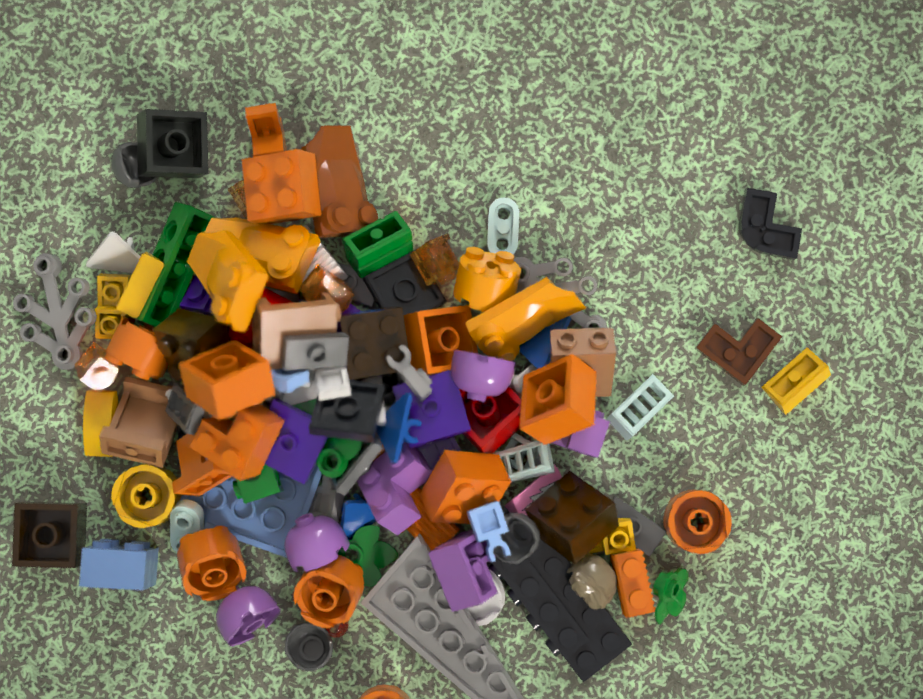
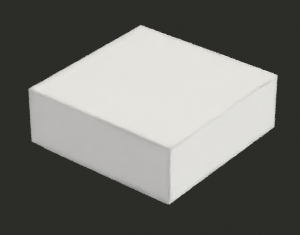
[314,366,351,401]

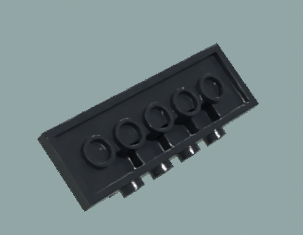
[488,506,632,683]

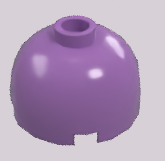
[451,350,515,402]
[284,513,350,572]
[216,586,280,647]

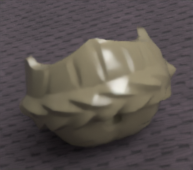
[566,553,617,609]

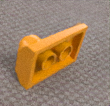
[205,218,321,294]
[187,230,269,332]
[465,277,587,362]

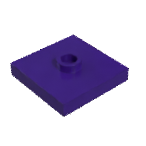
[393,370,471,449]
[265,398,328,484]

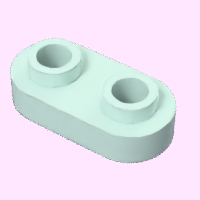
[487,197,519,255]
[170,499,204,552]

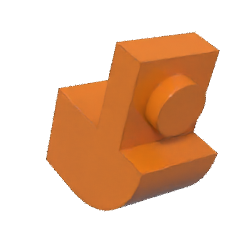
[245,103,287,157]

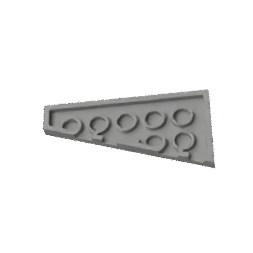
[361,533,524,699]

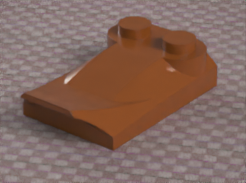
[301,125,378,238]

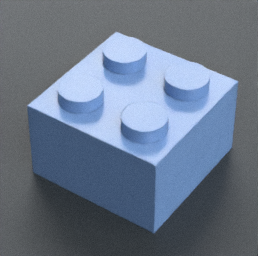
[79,539,159,590]

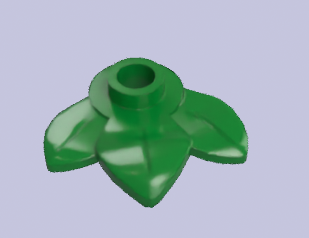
[317,437,363,478]
[336,525,398,587]
[653,568,689,625]

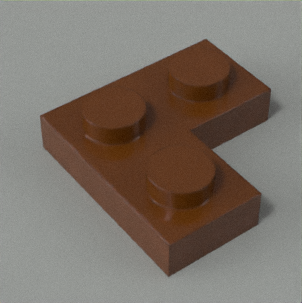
[694,318,783,386]

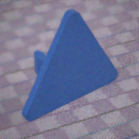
[519,316,571,369]
[376,392,422,463]
[341,493,376,540]

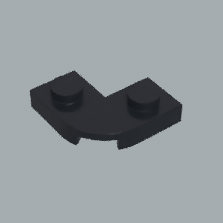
[739,188,802,260]

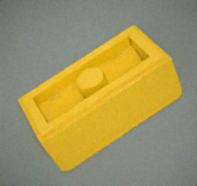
[116,252,164,318]
[762,347,831,415]

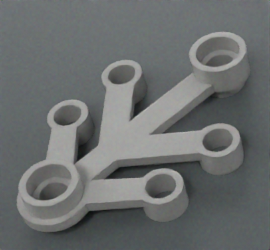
[13,253,97,370]
[514,257,607,329]

